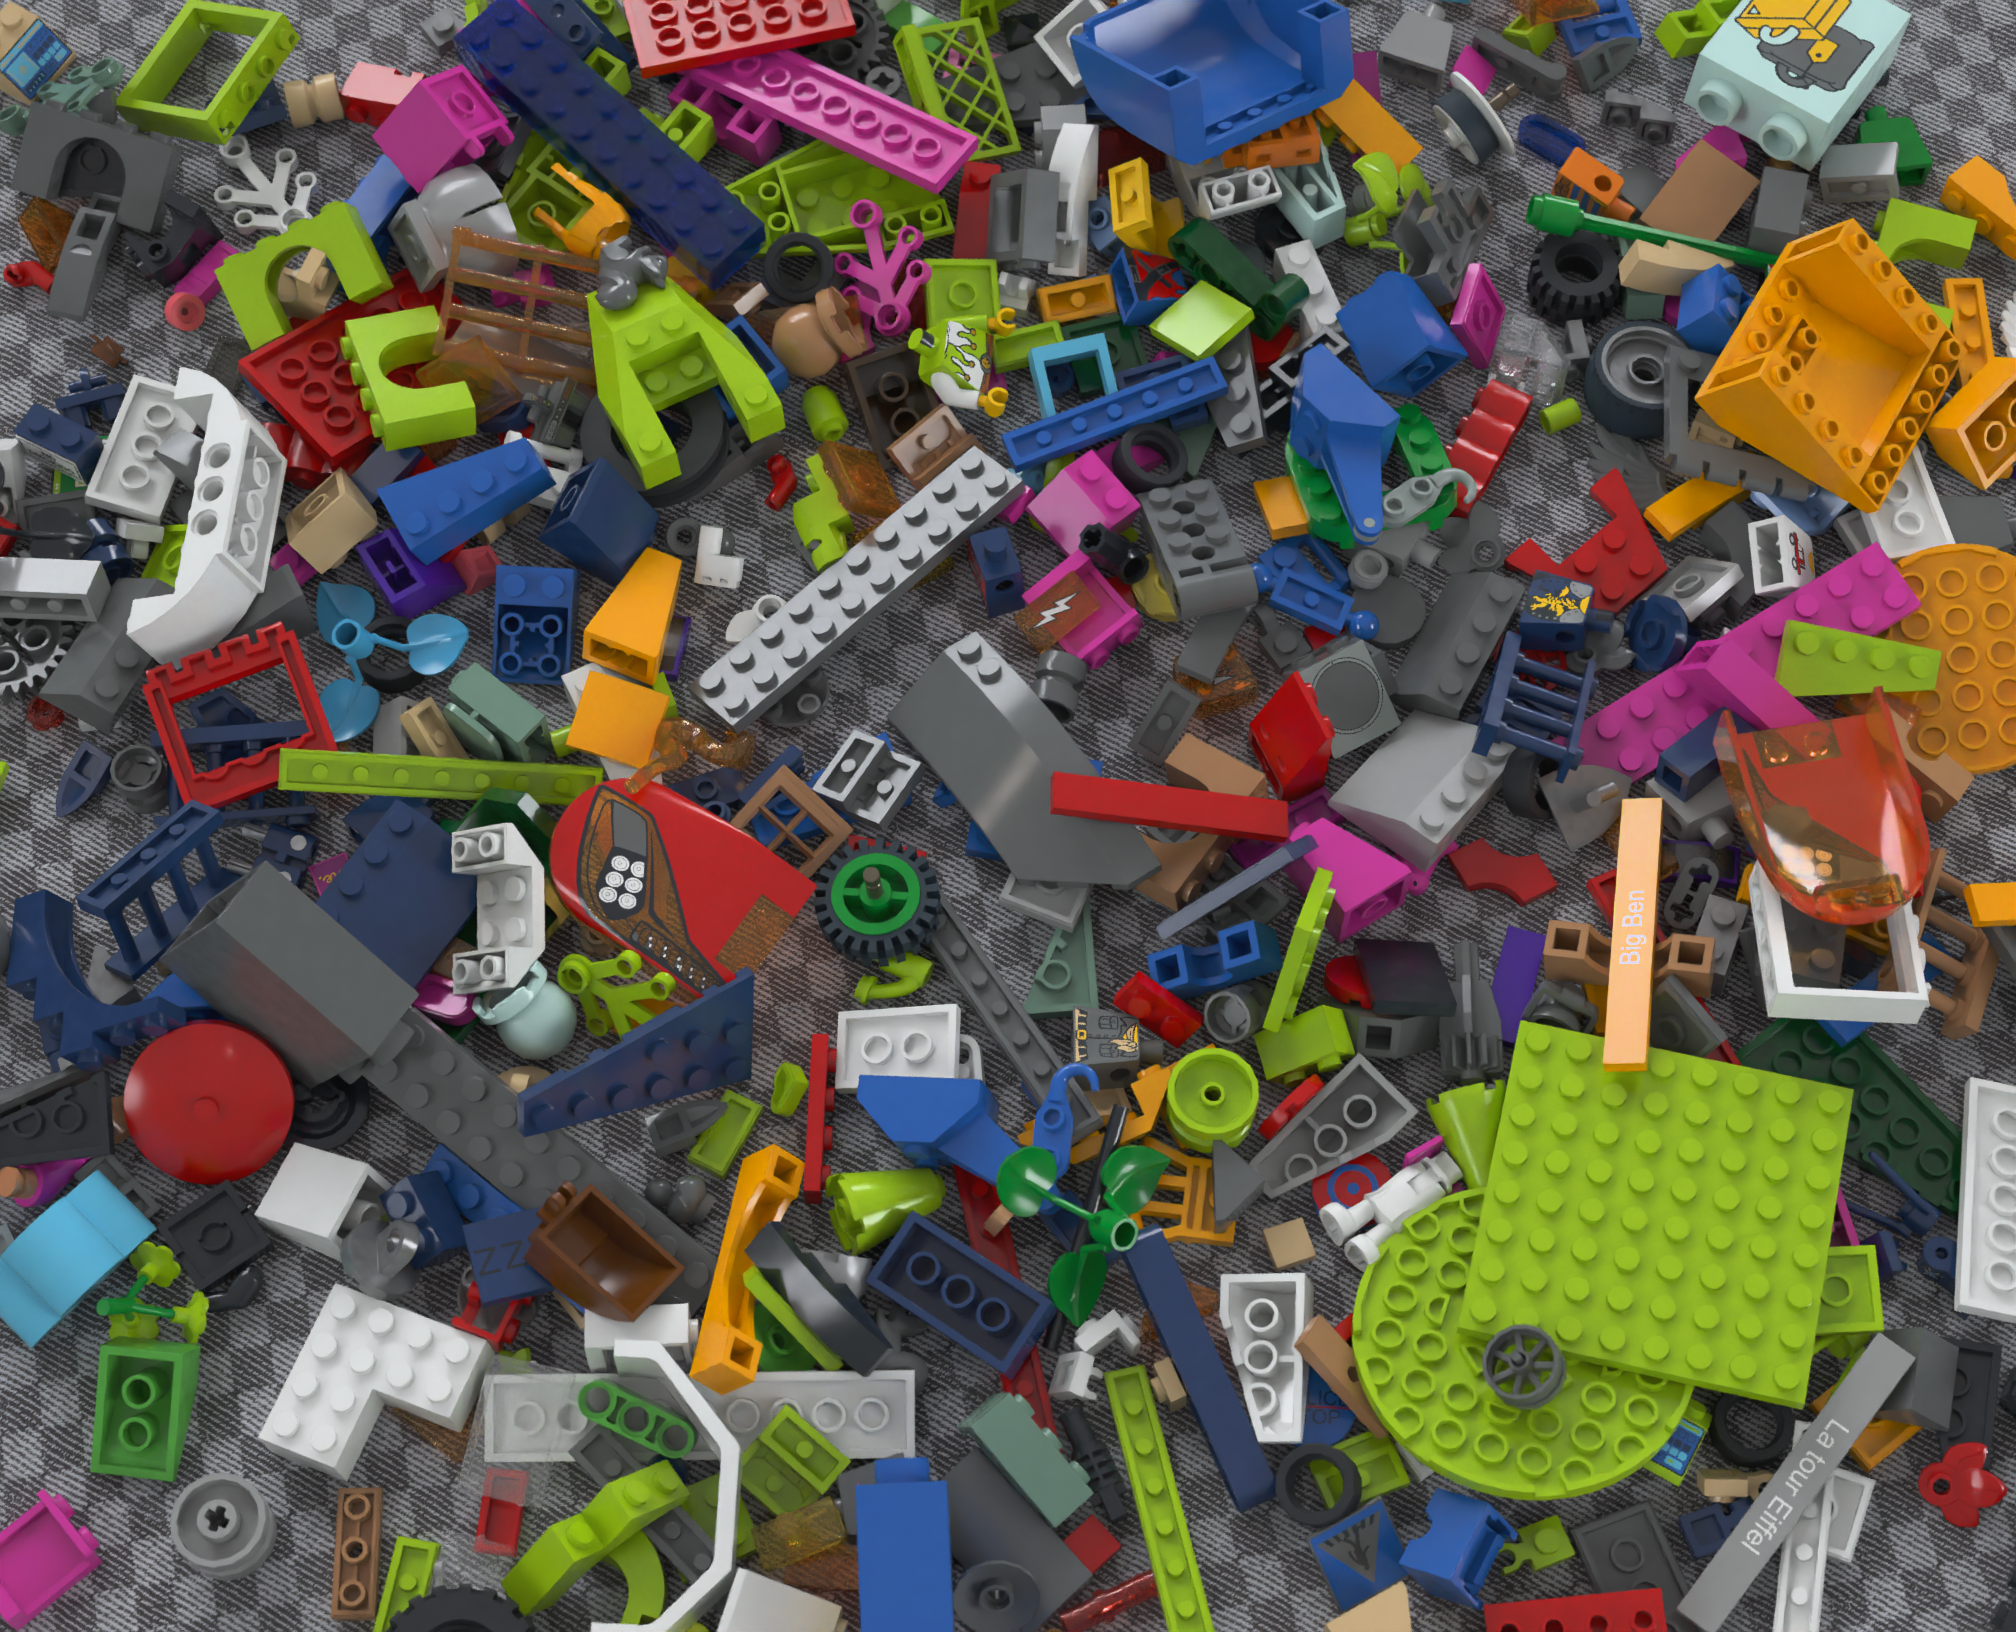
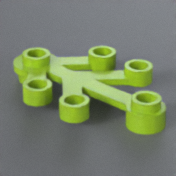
[557,950,676,1042]

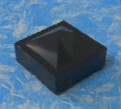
[1003,12,1041,53]
[1841,937,1878,980]

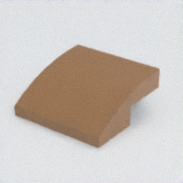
[885,404,988,492]

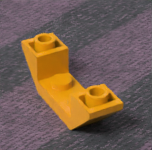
[1017,1064,1172,1165]

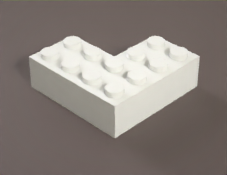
[258,1283,497,1482]

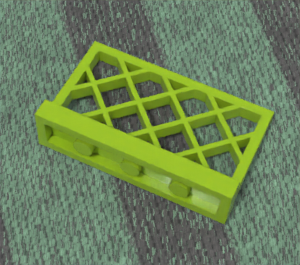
[893,17,1022,166]

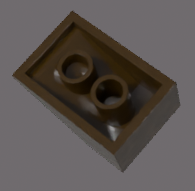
[841,342,939,471]

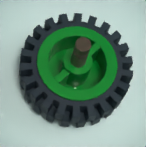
[813,838,942,967]

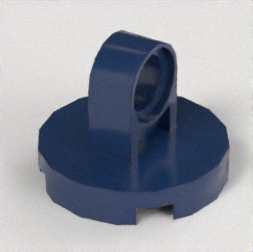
[1623,594,1701,673]

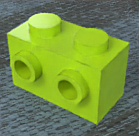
[1254,1005,1356,1088]

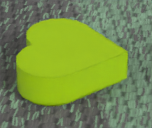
[770,1062,809,1117]

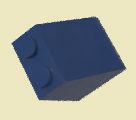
[537,457,660,587]

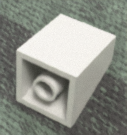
[254,1142,393,1262]
[717,1567,848,1632]

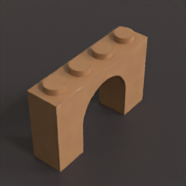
[1133,733,1269,912]

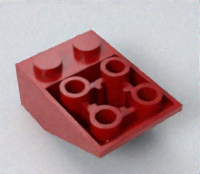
[1247,671,1335,803]

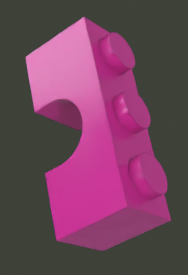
[667,76,783,168]

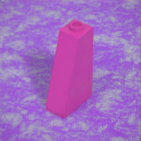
[1673,638,1832,763]

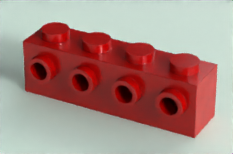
[1483,1588,1667,1632]

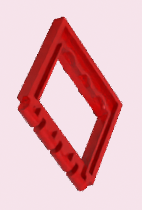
[142,621,339,809]

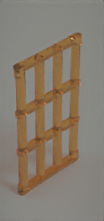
[431,225,699,389]

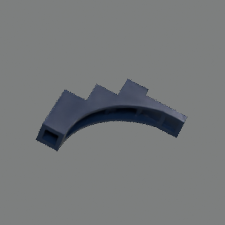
[6,889,186,1071]

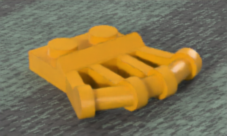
[1129,1136,1236,1248]

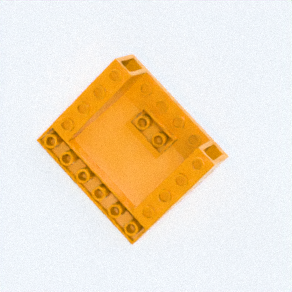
[1694,218,1967,514]

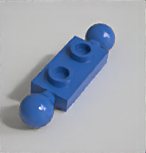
[1250,563,1380,641]

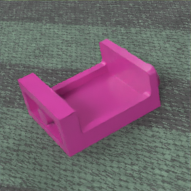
[1021,549,1144,672]
[0,1488,103,1631]

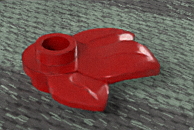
[1918,1442,2008,1527]

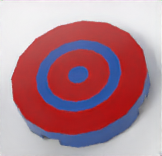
[1311,1153,1392,1230]

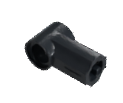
[1078,522,1149,585]

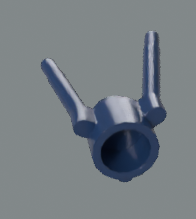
[1845,1151,1942,1239]

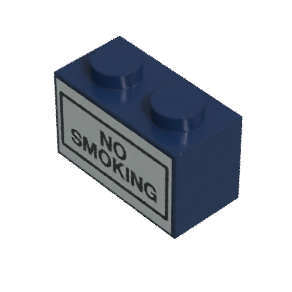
[13,403,104,486]

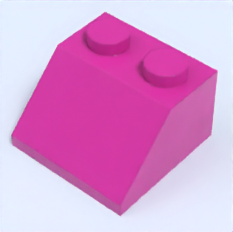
[1026,449,1141,558]

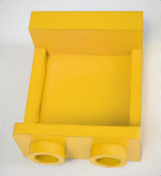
[1108,157,1185,264]

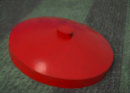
[124,1020,295,1185]

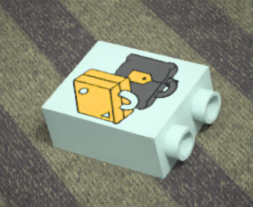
[1683,0,1912,171]

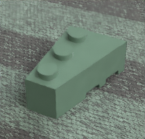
[956,1393,1094,1528]

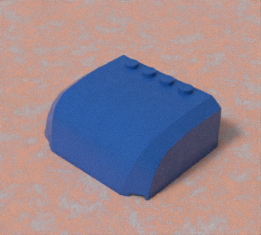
[1070,0,1354,166]

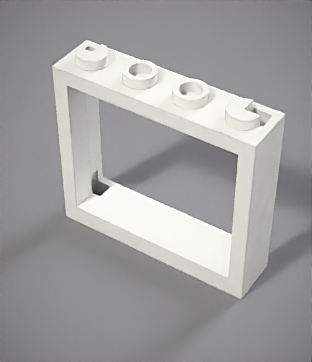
[1748,857,1931,1024]

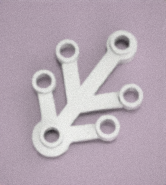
[214,135,319,235]

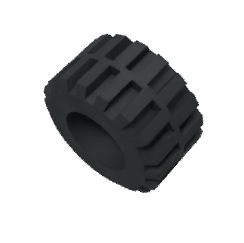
[1526,229,1624,328]

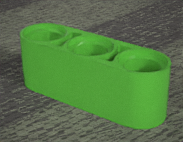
[577,1378,699,1458]

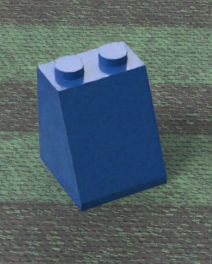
[1335,270,1469,398]

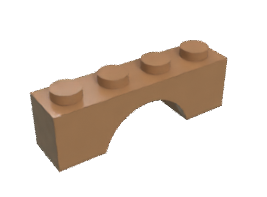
[1543,920,1716,998]

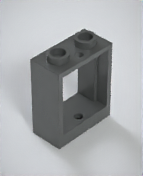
[986,168,1060,273]

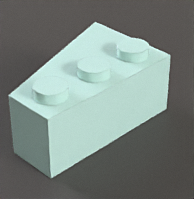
[1271,120,1346,249]

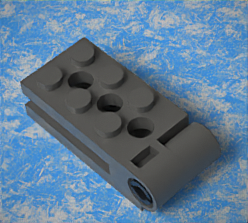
[1137,478,1258,621]

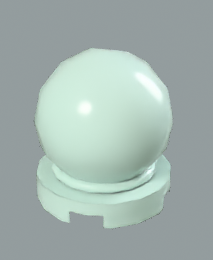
[472,960,577,1060]

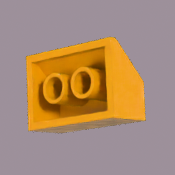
[1925,357,2016,490]

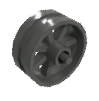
[1482,1324,1567,1410]

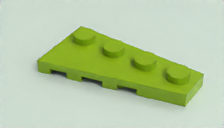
[1774,620,1942,697]

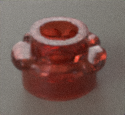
[26,696,65,731]

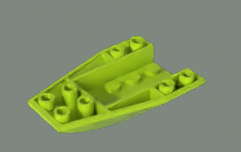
[712,107,955,259]

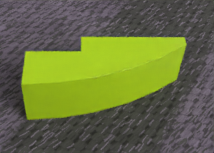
[1654,0,1742,59]

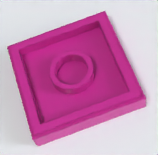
[1450,263,1506,369]

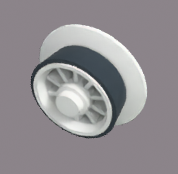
[1432,71,1521,167]

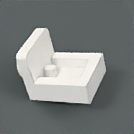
[1073,1309,1141,1357]

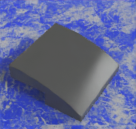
[811,729,926,832]

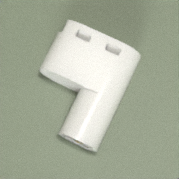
[694,525,744,589]

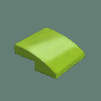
[741,1404,851,1530]

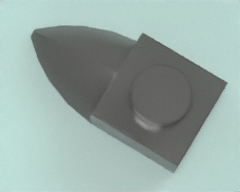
[1571,37,1639,92]
[644,1099,728,1158]

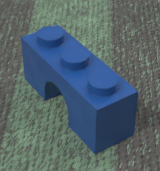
[1147,920,1283,1001]

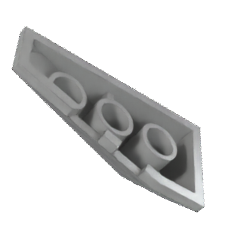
[1248,1052,1419,1200]

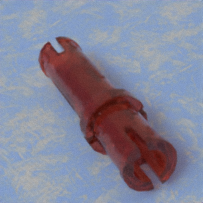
[1058,1568,1158,1632]

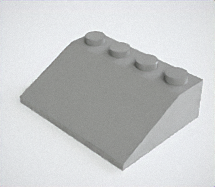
[1327,709,1516,872]

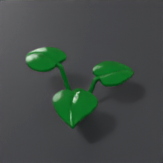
[996,1145,1171,1328]

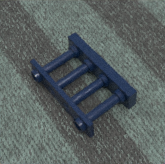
[525,0,638,74]
[1471,630,1599,784]
[150,720,321,828]
[75,799,243,982]

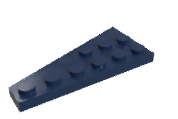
[517,966,754,1138]

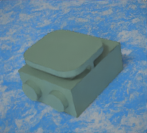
[443,662,554,763]

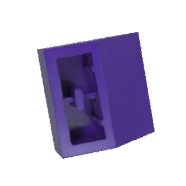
[355,528,467,620]

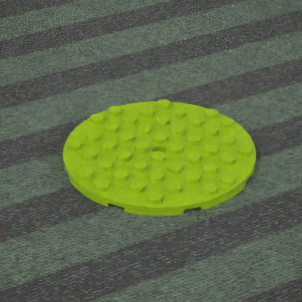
[1351,1186,1694,1500]

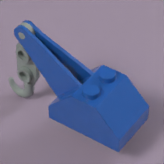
[1290,343,1477,546]

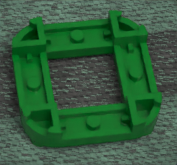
[1285,404,1457,549]

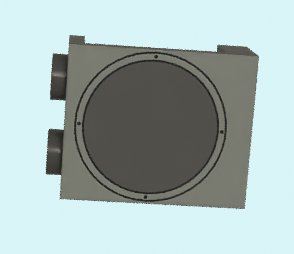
[1282,636,1401,760]

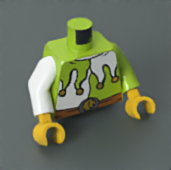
[908,307,1016,417]

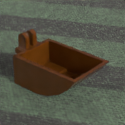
[523,1181,685,1323]

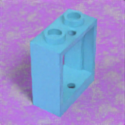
[1027,333,1118,419]

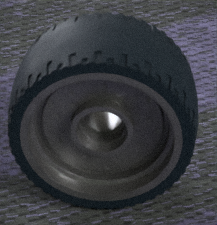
[1583,321,1701,440]

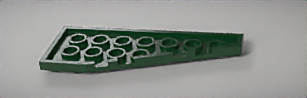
[1735,1017,1963,1222]

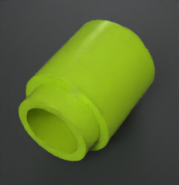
[801,385,849,443]

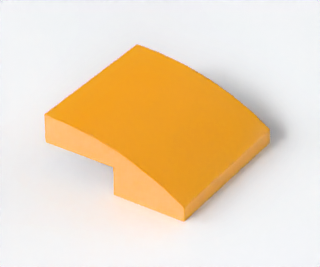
[565,670,671,772]

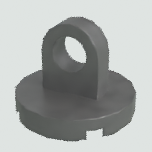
[340,1219,421,1301]

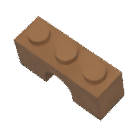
[1865,701,1975,824]

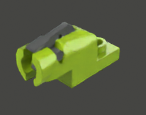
[789,453,855,576]

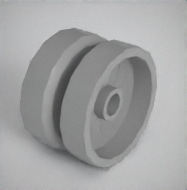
[170,1472,278,1581]

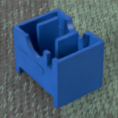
[1398,1487,1518,1611]

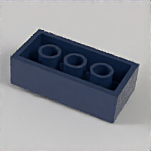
[865,1210,1058,1381]

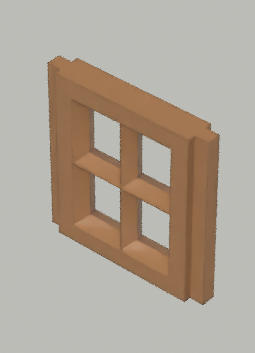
[729,764,854,879]

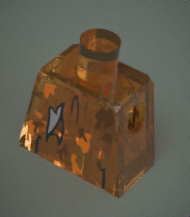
[1159,642,1259,719]

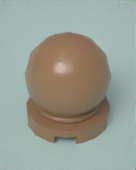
[772,286,868,379]

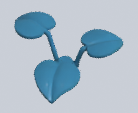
[316,582,469,743]

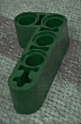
[1167,217,1310,341]

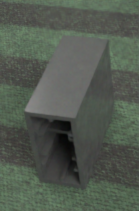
[159,860,419,1089]

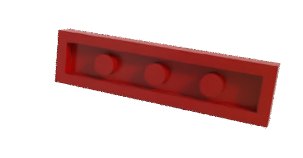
[803,1034,837,1204]

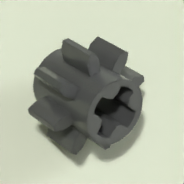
[1202,905,1250,946]

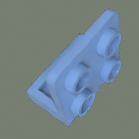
[1750,484,1852,536]

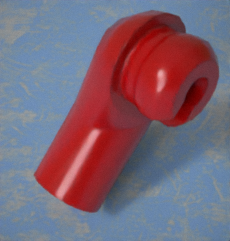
[3,261,54,295]
[764,454,798,512]

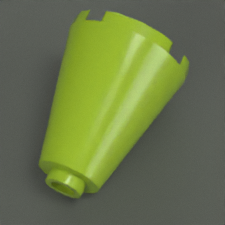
[1425,1080,1507,1190]
[825,1168,946,1256]

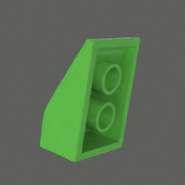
[90,1336,201,1482]

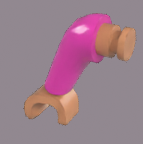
[0,1095,130,1208]

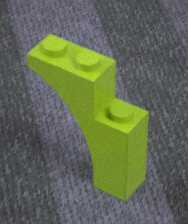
[500,1459,691,1616]

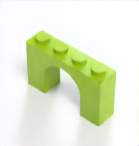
[1872,197,1978,329]
[214,201,394,352]
[340,305,476,452]

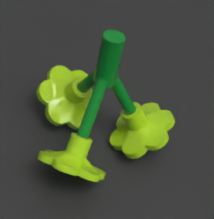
[96,1241,209,1344]

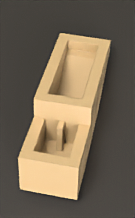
[1618,239,1734,296]

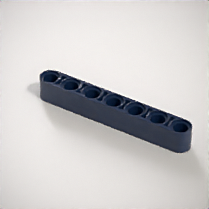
[1120,1222,1277,1513]

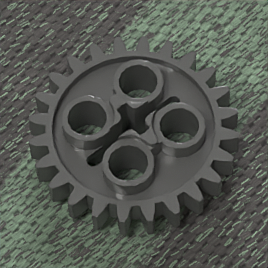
[791,0,891,83]
[0,618,78,705]

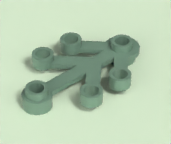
[0,57,125,137]

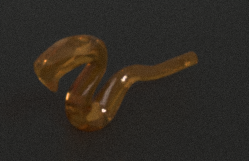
[624,717,757,794]

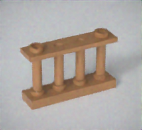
[1876,847,2000,1041]

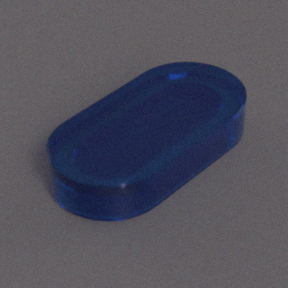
[1517,114,1586,168]

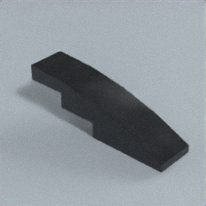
[1215,325,1351,460]
[744,1221,893,1377]

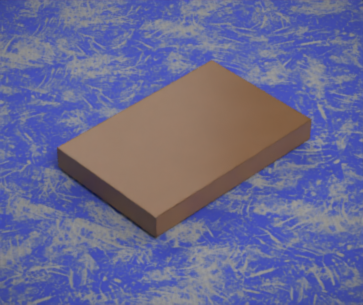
[1636,139,1760,242]

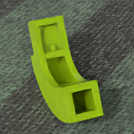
[600,1530,668,1625]

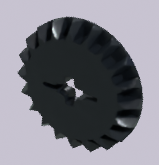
[283,1072,371,1151]

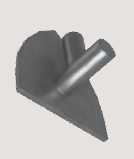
[1537,765,1633,852]

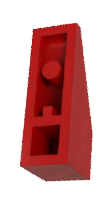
[952,161,1001,259]

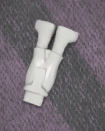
[1319,1151,1463,1272]

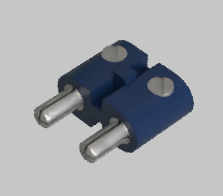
[227,822,320,891]

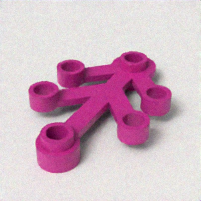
[834,199,932,337]

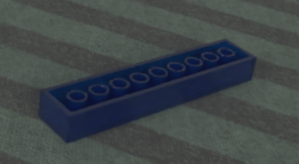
[453,0,767,292]

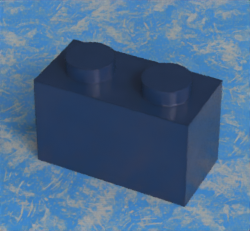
[379,1170,467,1270]

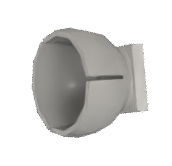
[387,163,520,294]

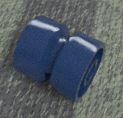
[80,518,135,587]

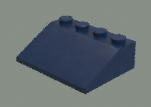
[315,799,477,990]

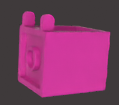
[372,65,514,194]

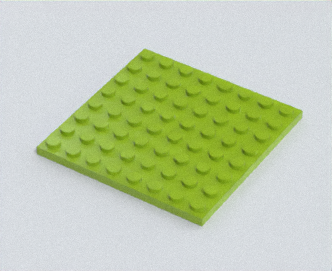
[1457,1020,1854,1410]

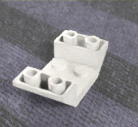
[451,822,545,995]

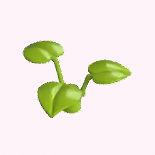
[1344,152,1434,274]

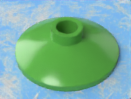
[754,1302,817,1372]

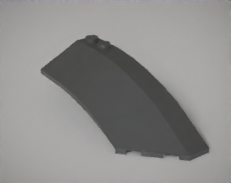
[887,631,1162,890]

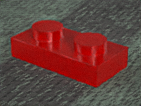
[1113,971,1204,1049]

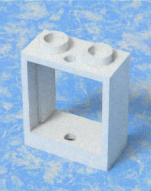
[584,1303,700,1373]

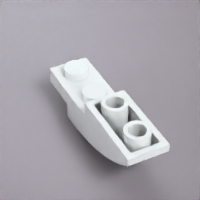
[1048,123,1099,277]

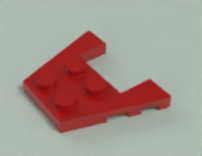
[1504,467,1668,618]

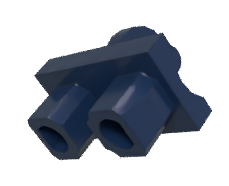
[54,367,127,429]

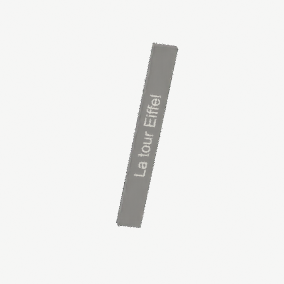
[1676,1332,1915,1632]

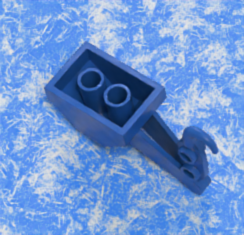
[856,1063,1099,1215]

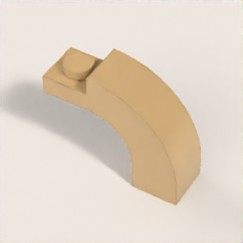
[278,247,341,320]

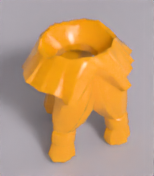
[533,163,631,262]

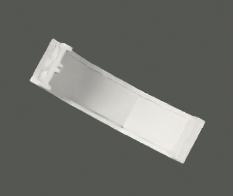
[591,1339,742,1632]

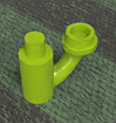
[854,951,935,1005]

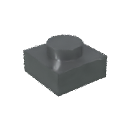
[419,6,464,55]

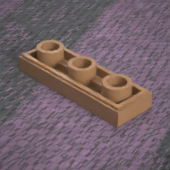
[1294,1314,1389,1440]
[331,1487,384,1621]

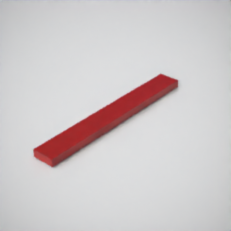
[953,1164,1062,1454]

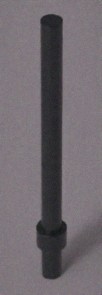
[1041,1104,1130,1352]

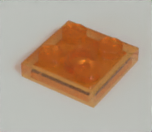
[817,440,901,520]

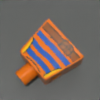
[1551,147,1636,223]

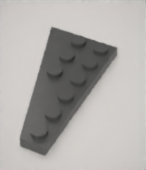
[894,42,1103,132]

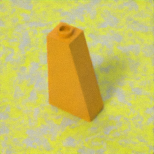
[582,547,682,686]

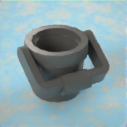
[1521,980,1599,1034]

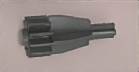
[1439,940,1504,1086]

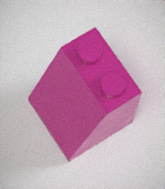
[1284,817,1412,944]

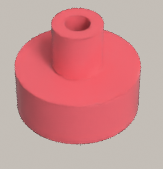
[164,292,205,331]

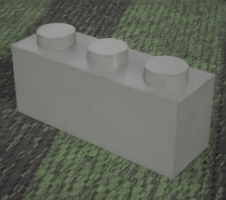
[0,557,111,622]

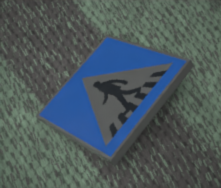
[1305,1496,1410,1614]

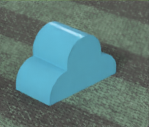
[0,1169,158,1349]

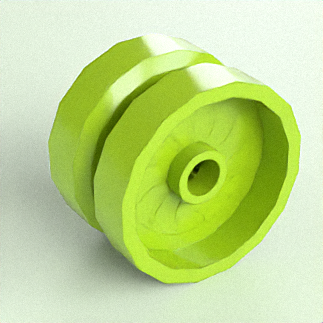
[1166,1048,1259,1153]

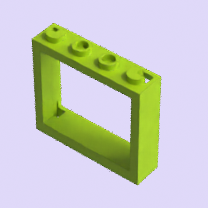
[116,0,301,146]

